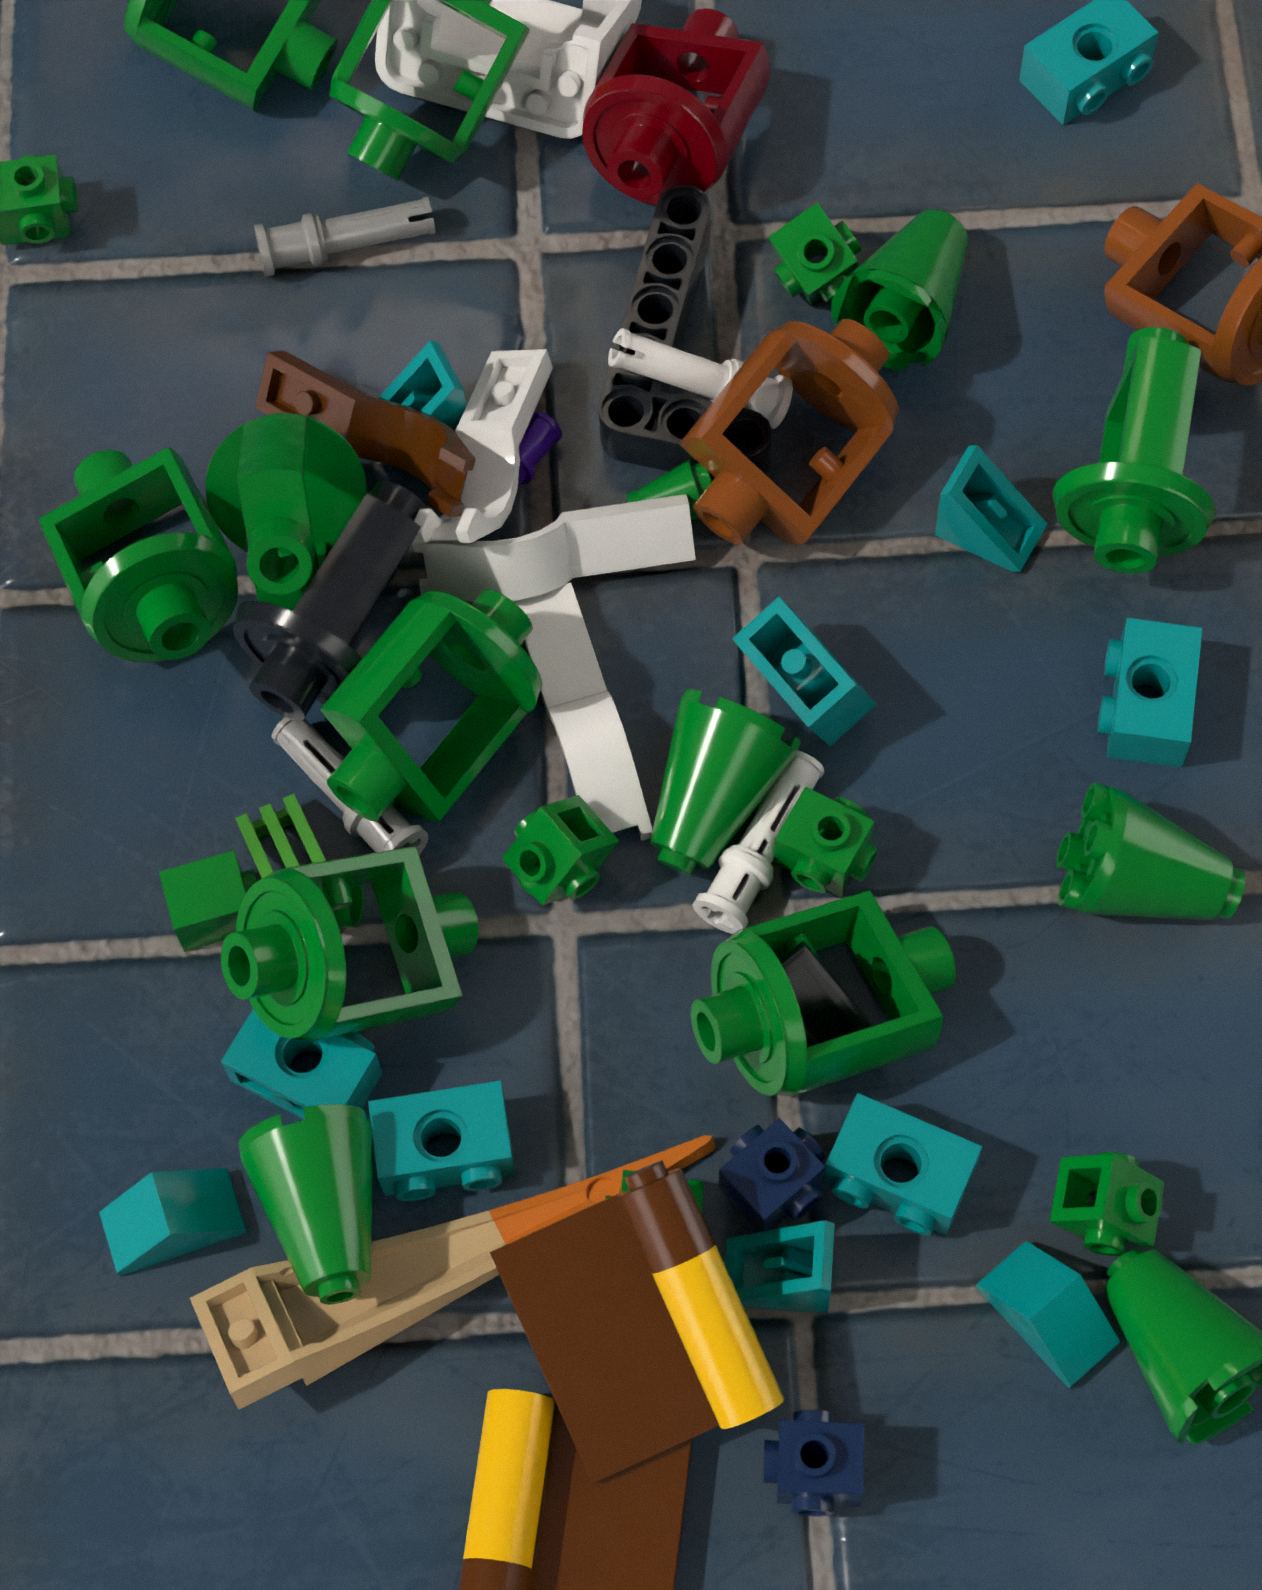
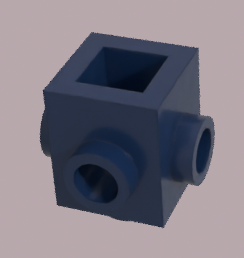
[719,1117,825,1232]
[763,1410,864,1517]

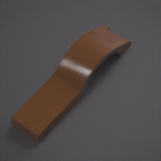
[255,350,476,518]

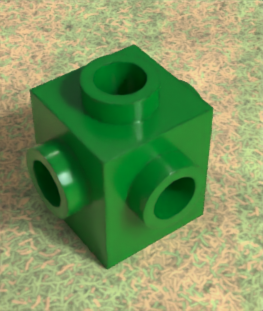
[0,154,79,246]
[768,202,862,306]
[774,786,879,897]
[502,795,619,905]
[1049,1152,1164,1256]

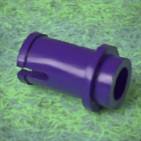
[518,411,562,487]

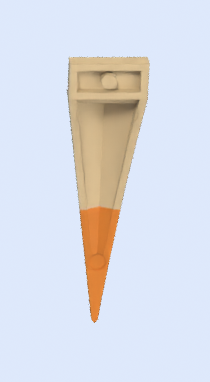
[190,1135,716,1410]

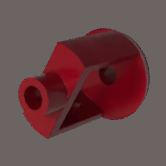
[582,8,770,205]

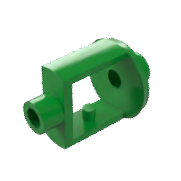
[124,0,338,112]
[329,0,530,181]
[1052,327,1216,574]
[206,413,367,611]
[39,447,238,662]
[320,589,542,822]
[221,847,479,1041]
[691,890,956,1096]

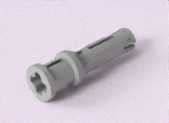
[254,196,436,277]
[272,717,428,855]

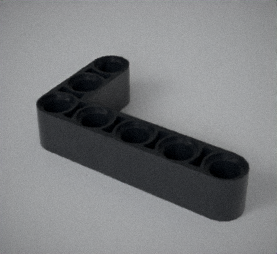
[599,184,772,481]

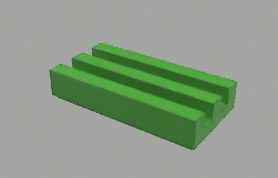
[235,793,326,879]

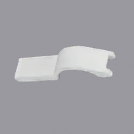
[413,349,553,543]
[412,494,696,602]
[513,582,653,841]

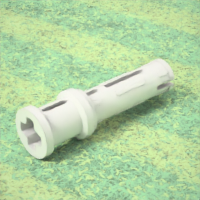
[608,328,793,429]
[692,751,825,934]

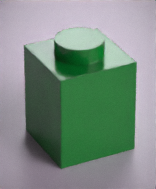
[159,850,258,952]

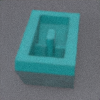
[378,340,466,465]
[934,445,1048,572]
[99,1168,247,1277]
[725,1220,835,1314]
[976,1241,1120,1389]

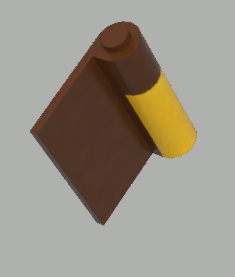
[490,1160,784,1484]
[458,1389,693,1590]

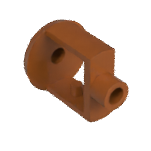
[1104,183,1262,386]
[680,319,899,545]

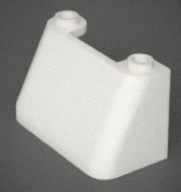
[375,0,642,139]

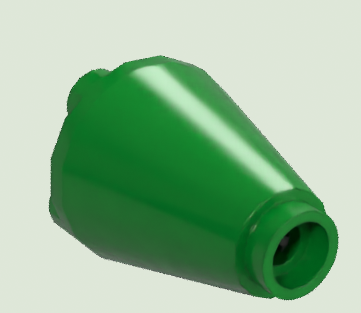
[1056,782,1245,920]

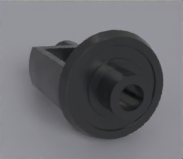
[233,481,428,721]

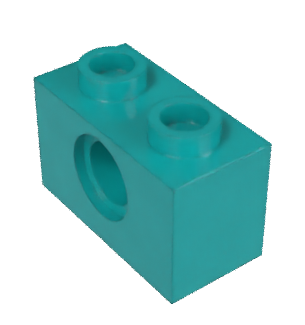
[1019,0,1159,126]
[732,596,877,746]
[1097,618,1203,768]
[221,1009,383,1120]
[368,1080,516,1201]
[824,1093,983,1236]

